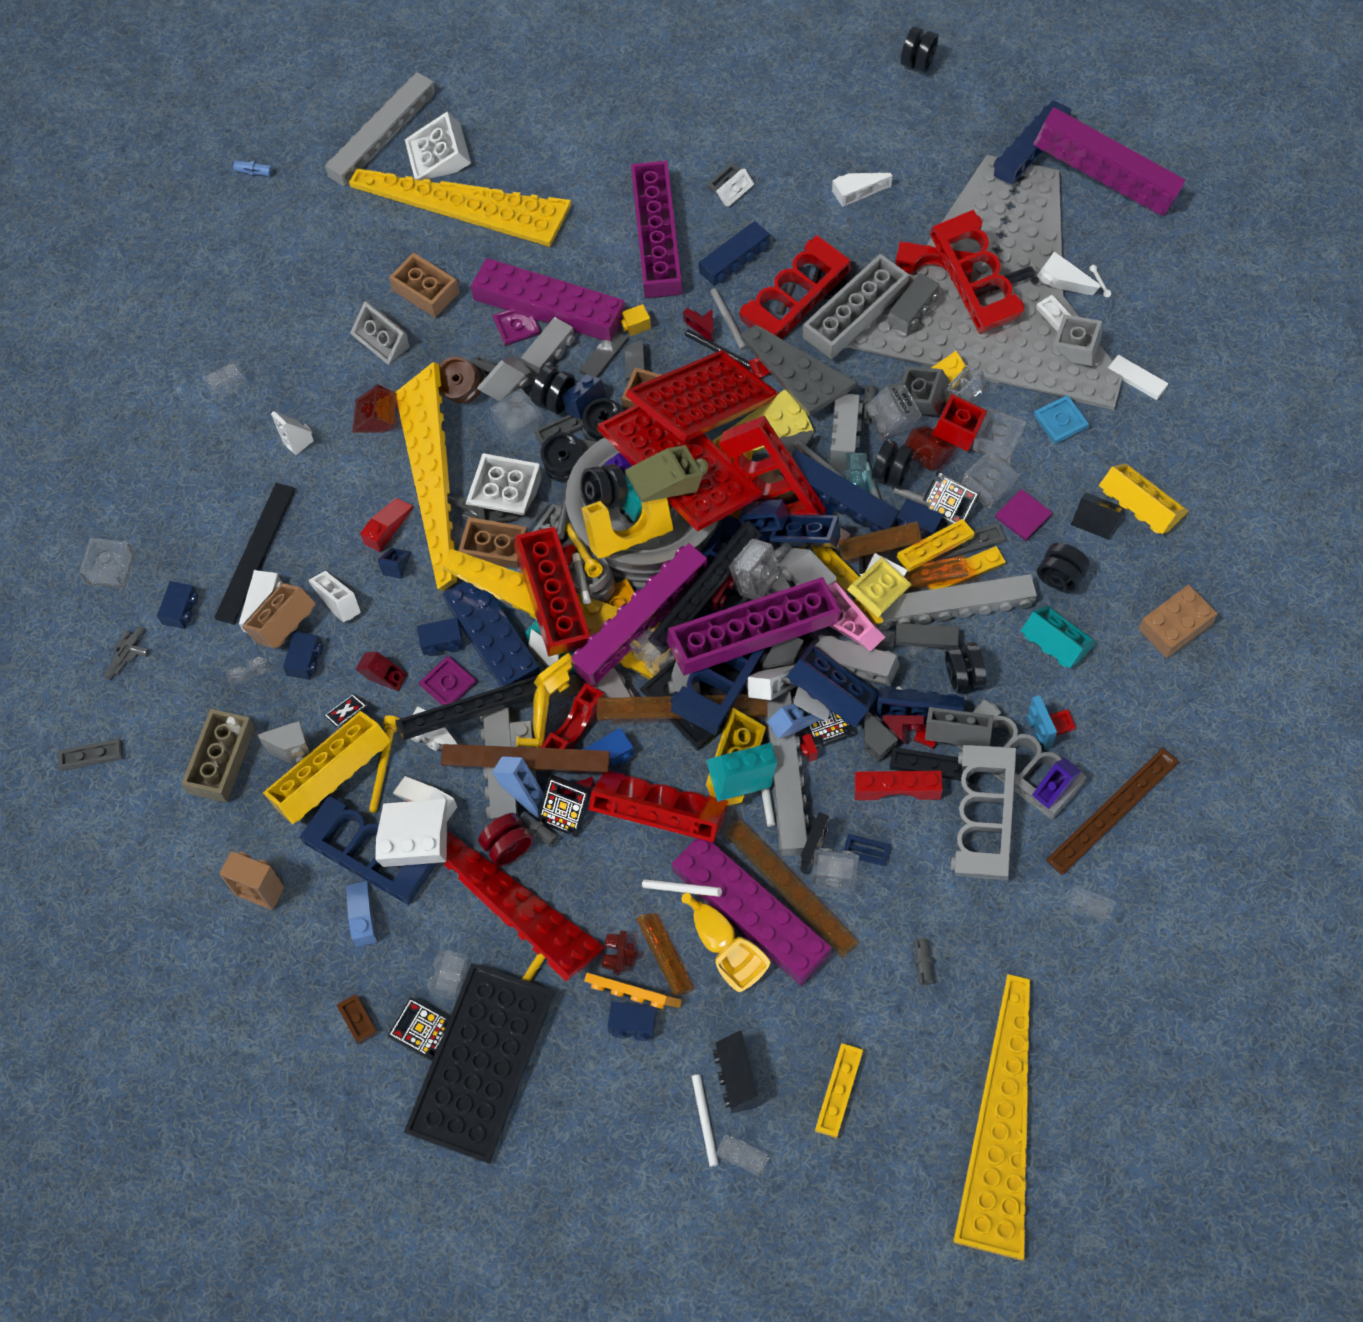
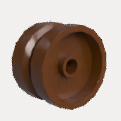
[438,356,483,404]

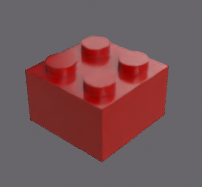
[932,394,987,451]

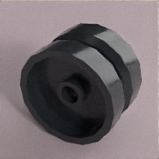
[900,26,939,73]
[531,365,575,414]
[582,398,624,442]
[540,432,584,483]
[872,439,914,489]
[580,464,628,510]
[1037,543,1090,593]
[944,642,987,693]

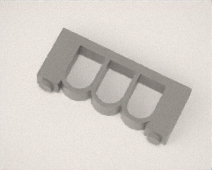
[954,699,1086,820]
[951,745,1016,880]

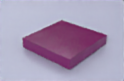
[492,309,541,346]
[995,489,1053,541]
[418,656,477,705]

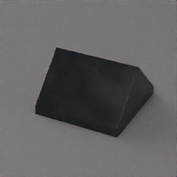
[1071,493,1123,540]

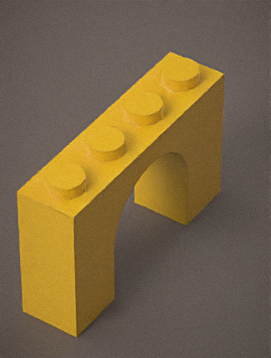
[581,498,673,559]

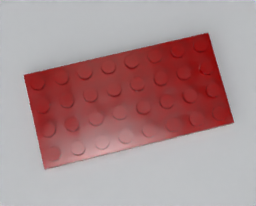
[625,350,779,442]
[598,405,762,532]

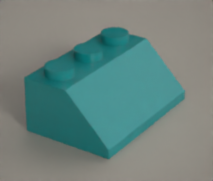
[1020,605,1097,668]
[706,743,777,802]

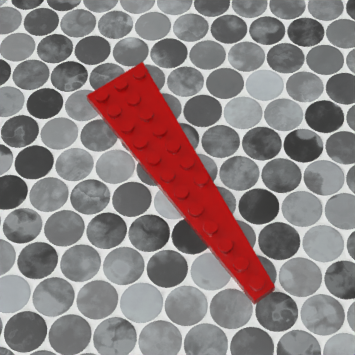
[404,800,605,981]

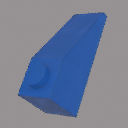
[583,728,634,766]

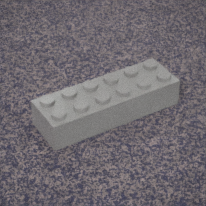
[803,254,909,360]

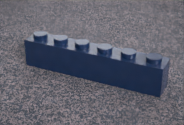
[993,100,1071,185]
[779,449,899,534]

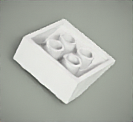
[405,112,471,181]
[466,453,542,515]
[376,799,447,867]

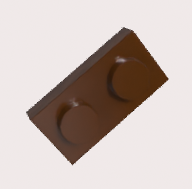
[336,994,377,1044]

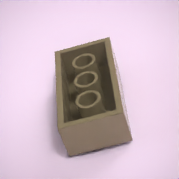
[181,709,255,803]

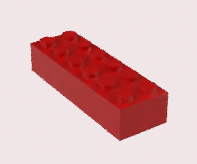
[514,526,590,657]

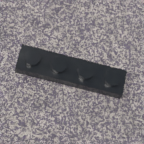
[889,747,976,783]

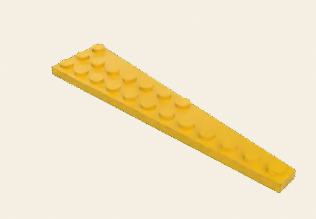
[349,169,572,247]
[395,362,457,591]
[443,548,674,680]
[953,974,1030,1261]

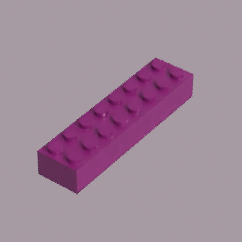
[1033,107,1186,216]
[631,160,682,298]
[471,258,626,342]
[571,543,708,687]
[667,577,841,676]
[672,838,831,986]

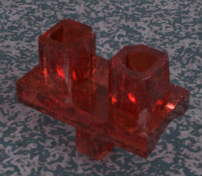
[601,930,639,975]

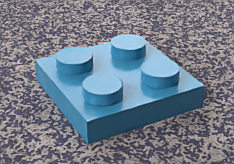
[1033,395,1089,445]
[1026,695,1057,751]

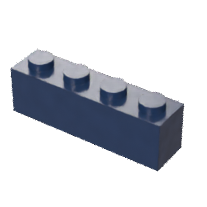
[699,221,770,286]

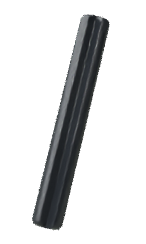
[974,266,1035,297]

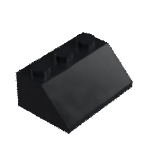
[712,1031,758,1114]

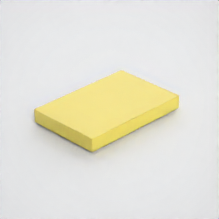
[847,557,912,617]

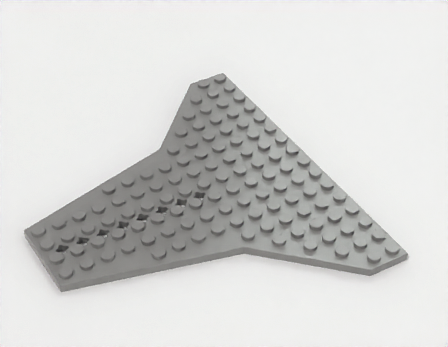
[821,155,1123,410]

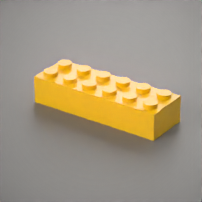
[263,711,391,824]

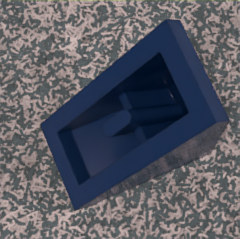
[378,548,411,579]

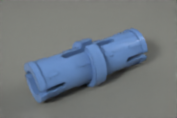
[233,160,272,177]

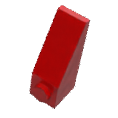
[360,498,413,553]

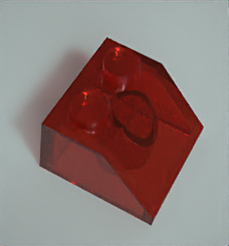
[352,384,397,433]
[904,425,958,470]

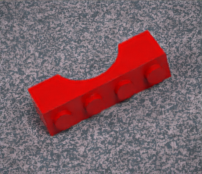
[895,241,974,283]
[540,683,605,749]
[854,771,942,800]

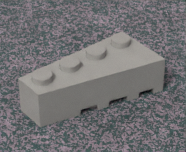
[830,394,863,472]

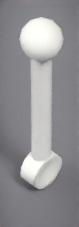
[1089,265,1111,297]

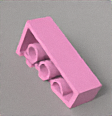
[828,581,885,652]

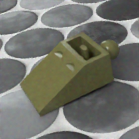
[625,445,709,502]

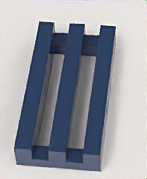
[843,834,890,866]

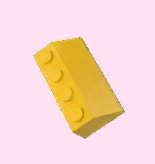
[1099,463,1189,534]
[706,708,766,806]

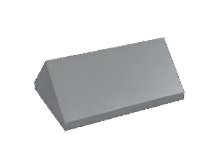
[350,301,410,365]

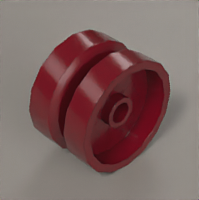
[478,813,534,867]

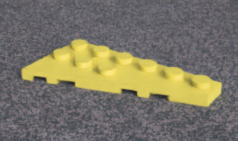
[712,390,814,454]

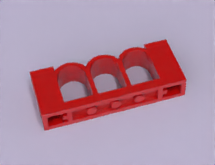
[929,209,1024,334]
[739,235,851,339]
[719,415,827,515]
[589,770,728,843]

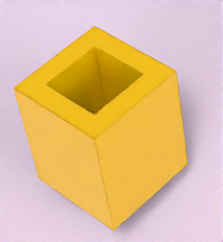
[620,304,651,336]

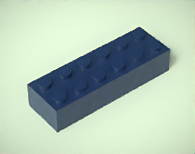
[443,581,541,687]

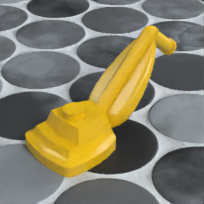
[516,653,573,748]
[681,893,770,992]

